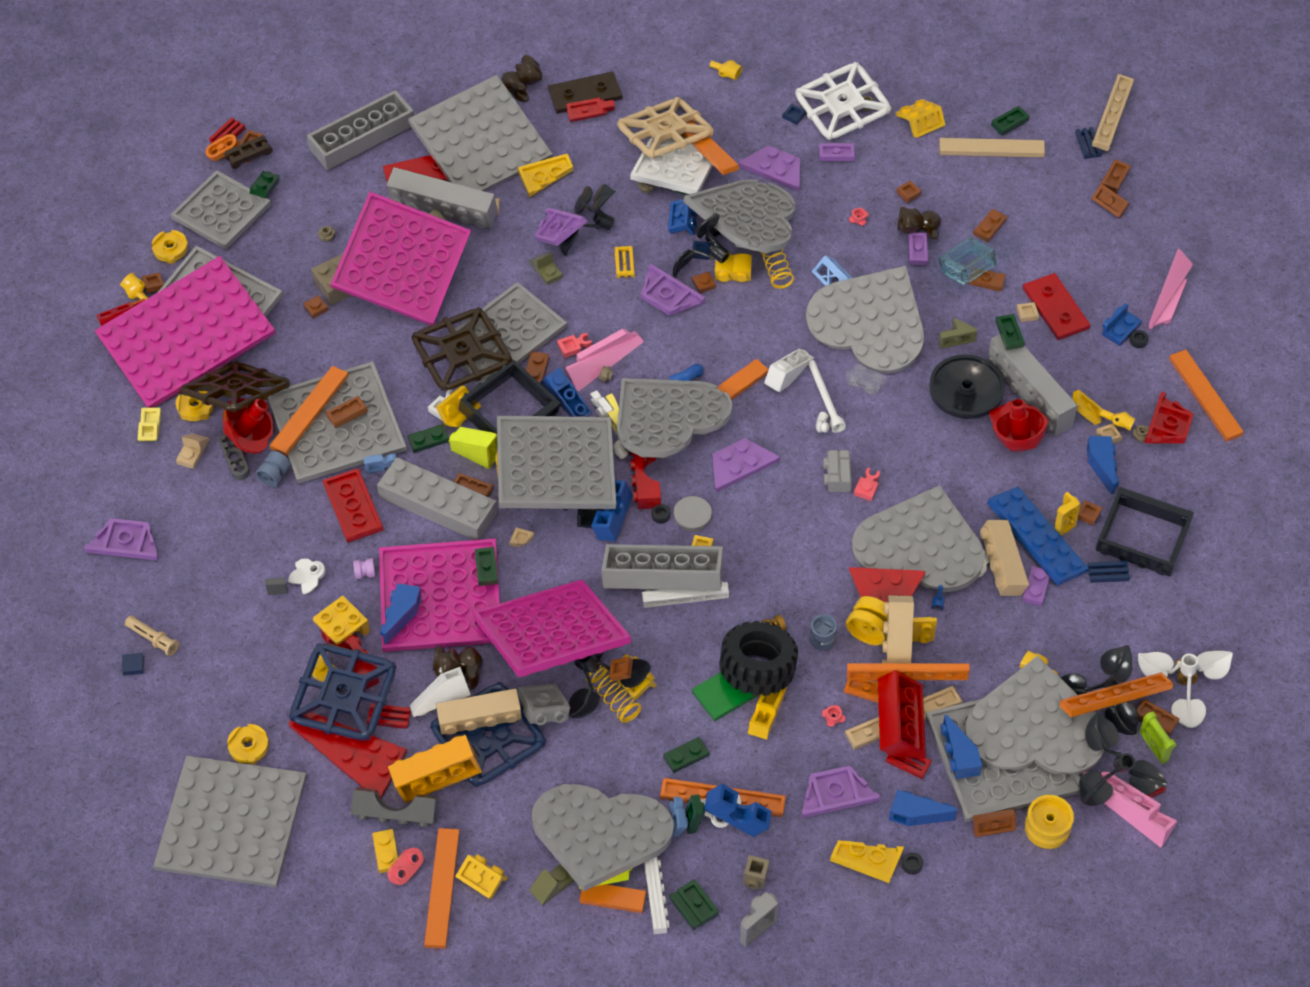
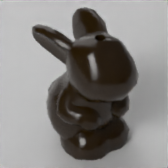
[501,55,543,102]
[898,207,941,239]
[433,646,483,690]

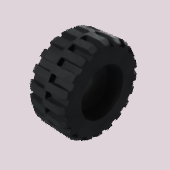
[719,621,798,696]

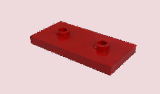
[383,155,449,183]
[1023,273,1091,340]
[322,468,384,543]

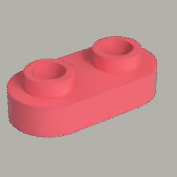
[387,848,424,885]

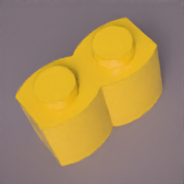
[715,254,752,282]

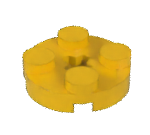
[152,230,189,264]
[176,391,214,421]
[227,724,269,765]

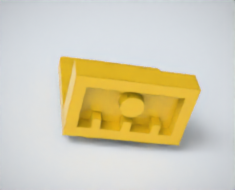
[895,99,945,138]
[313,595,370,645]
[912,617,937,643]

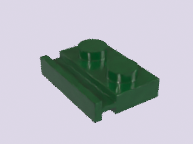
[669,879,719,931]

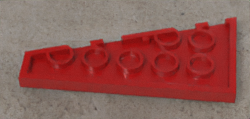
[288,708,407,799]

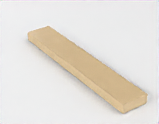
[1092,74,1134,151]
[939,138,1045,157]
[845,686,962,750]

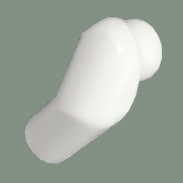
[816,412,829,433]
[613,439,628,459]

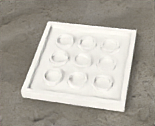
[630,136,713,194]

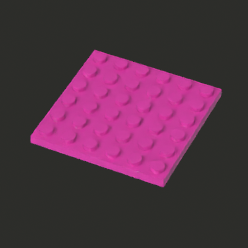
[330,191,471,325]
[379,538,500,652]
[473,579,631,678]

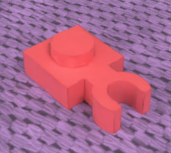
[557,333,592,358]
[854,468,880,501]

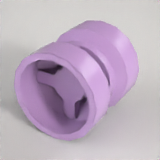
[353,558,375,580]

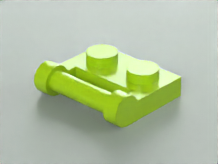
[1139,711,1177,764]

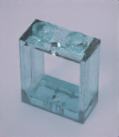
[938,237,997,285]

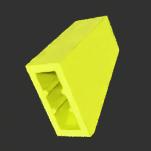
[449,427,497,469]

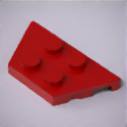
[1144,391,1194,444]
[849,567,926,602]

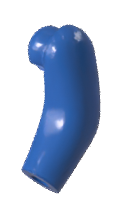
[670,364,704,381]

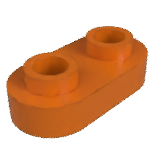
[205,134,239,161]

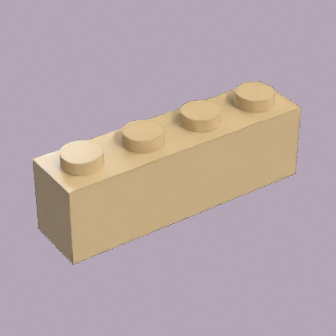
[980,520,1029,596]
[882,596,914,663]
[436,689,522,735]

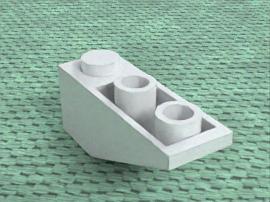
[764,349,814,392]
[410,667,471,717]

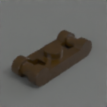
[224,136,273,169]

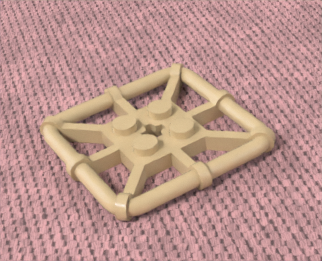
[617,97,714,159]

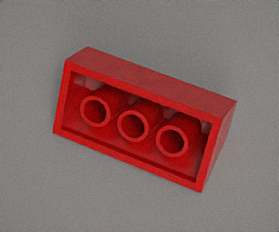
[877,670,926,757]

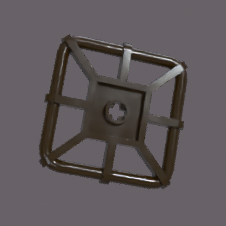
[411,307,513,392]
[180,361,290,413]

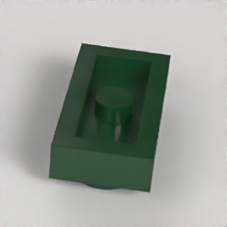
[991,106,1030,136]
[250,171,279,198]
[995,314,1025,350]
[407,424,449,453]
[475,547,498,586]
[663,737,709,773]
[685,795,705,834]

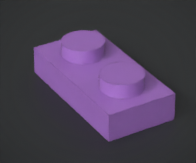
[819,143,855,161]
[908,233,928,265]
[1023,566,1049,606]

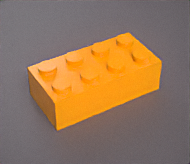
[388,735,482,803]

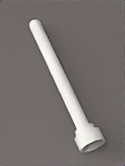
[808,360,846,433]

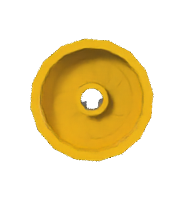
[845,596,887,646]
[1025,795,1074,849]

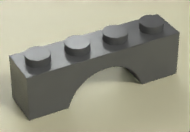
[351,787,439,827]

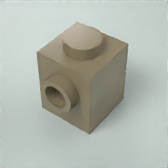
[743,855,770,890]

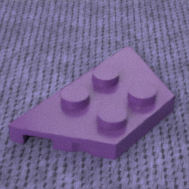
[739,146,800,191]
[534,208,587,246]
[641,264,705,316]
[712,438,779,492]
[84,518,158,561]
[801,766,880,818]

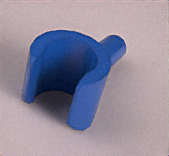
[932,585,945,611]

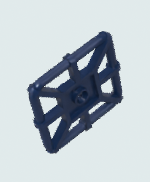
[289,643,397,741]
[430,682,546,787]

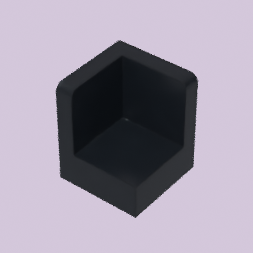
[577,509,599,528]

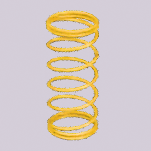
[760,248,794,289]
[586,665,641,723]

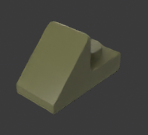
[529,253,563,285]
[938,318,977,349]
[529,864,575,906]

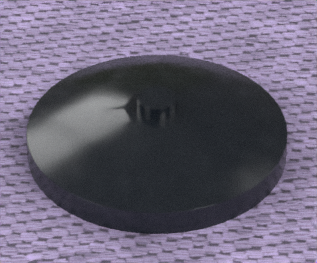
[929,354,1005,419]

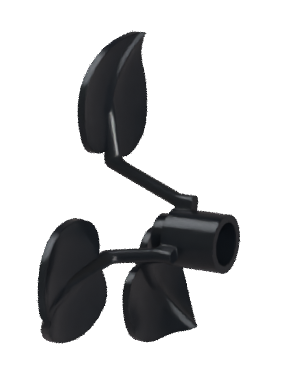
[560,184,616,256]
[673,213,730,278]
[1061,645,1138,735]
[569,652,651,718]
[1079,713,1167,806]

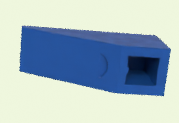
[540,367,592,417]
[1086,436,1119,494]
[380,583,422,644]
[940,715,982,779]
[889,790,958,826]

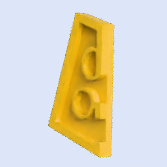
[518,154,573,197]
[830,840,904,883]

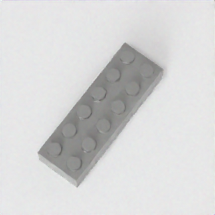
[307,90,414,170]
[386,167,498,229]
[987,334,1077,437]
[377,457,498,540]
[601,544,724,591]

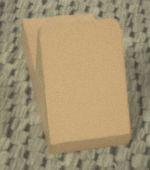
[176,433,210,469]

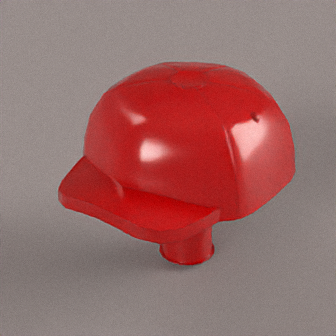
[222,398,273,454]
[989,399,1048,452]

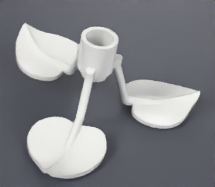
[1138,651,1233,728]

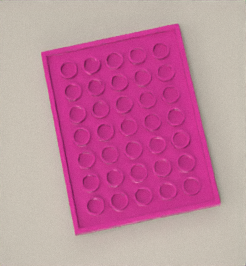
[94,256,276,408]

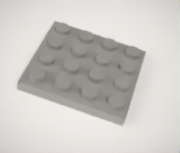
[171,170,271,250]

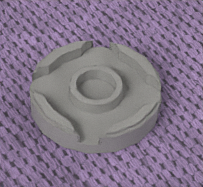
[673,496,712,532]

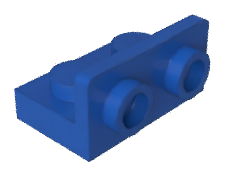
[668,199,697,235]
[1102,303,1142,346]

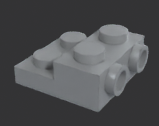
[517,683,570,725]
[740,892,778,947]

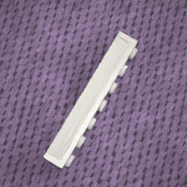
[642,581,729,608]
[644,855,670,935]

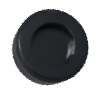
[1129,330,1149,348]
[651,504,671,524]
[902,853,923,875]

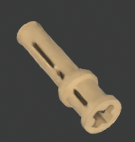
[125,615,180,657]

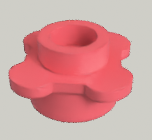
[849,208,869,226]
[822,705,845,727]

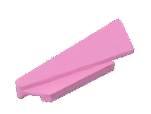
[1148,249,1193,329]
[565,329,643,391]
[1083,772,1177,847]

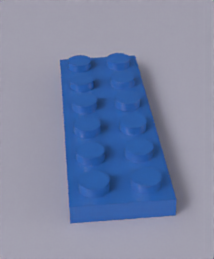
[987,486,1089,586]

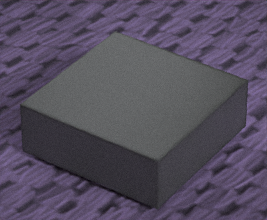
[265,578,288,595]

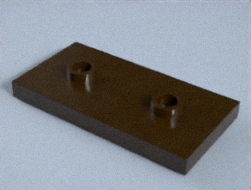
[548,71,623,114]

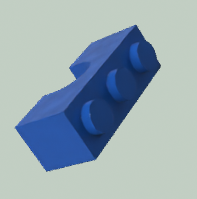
[591,480,633,541]
[704,784,772,837]

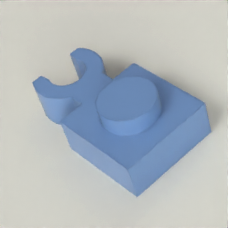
[363,454,396,474]
[669,797,688,837]

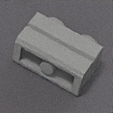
[823,450,852,492]

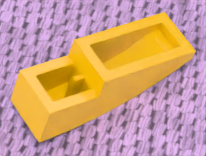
[748,686,788,740]

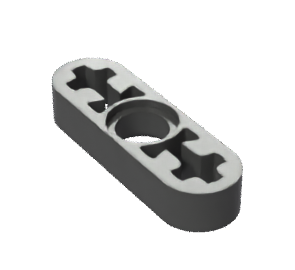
[219,434,249,480]

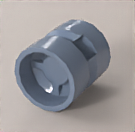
[256,451,291,487]
[810,614,837,651]

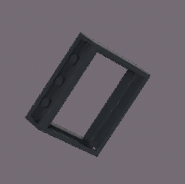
[458,360,561,434]
[1096,487,1194,576]

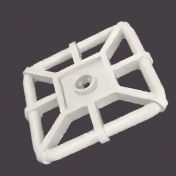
[795,62,891,140]

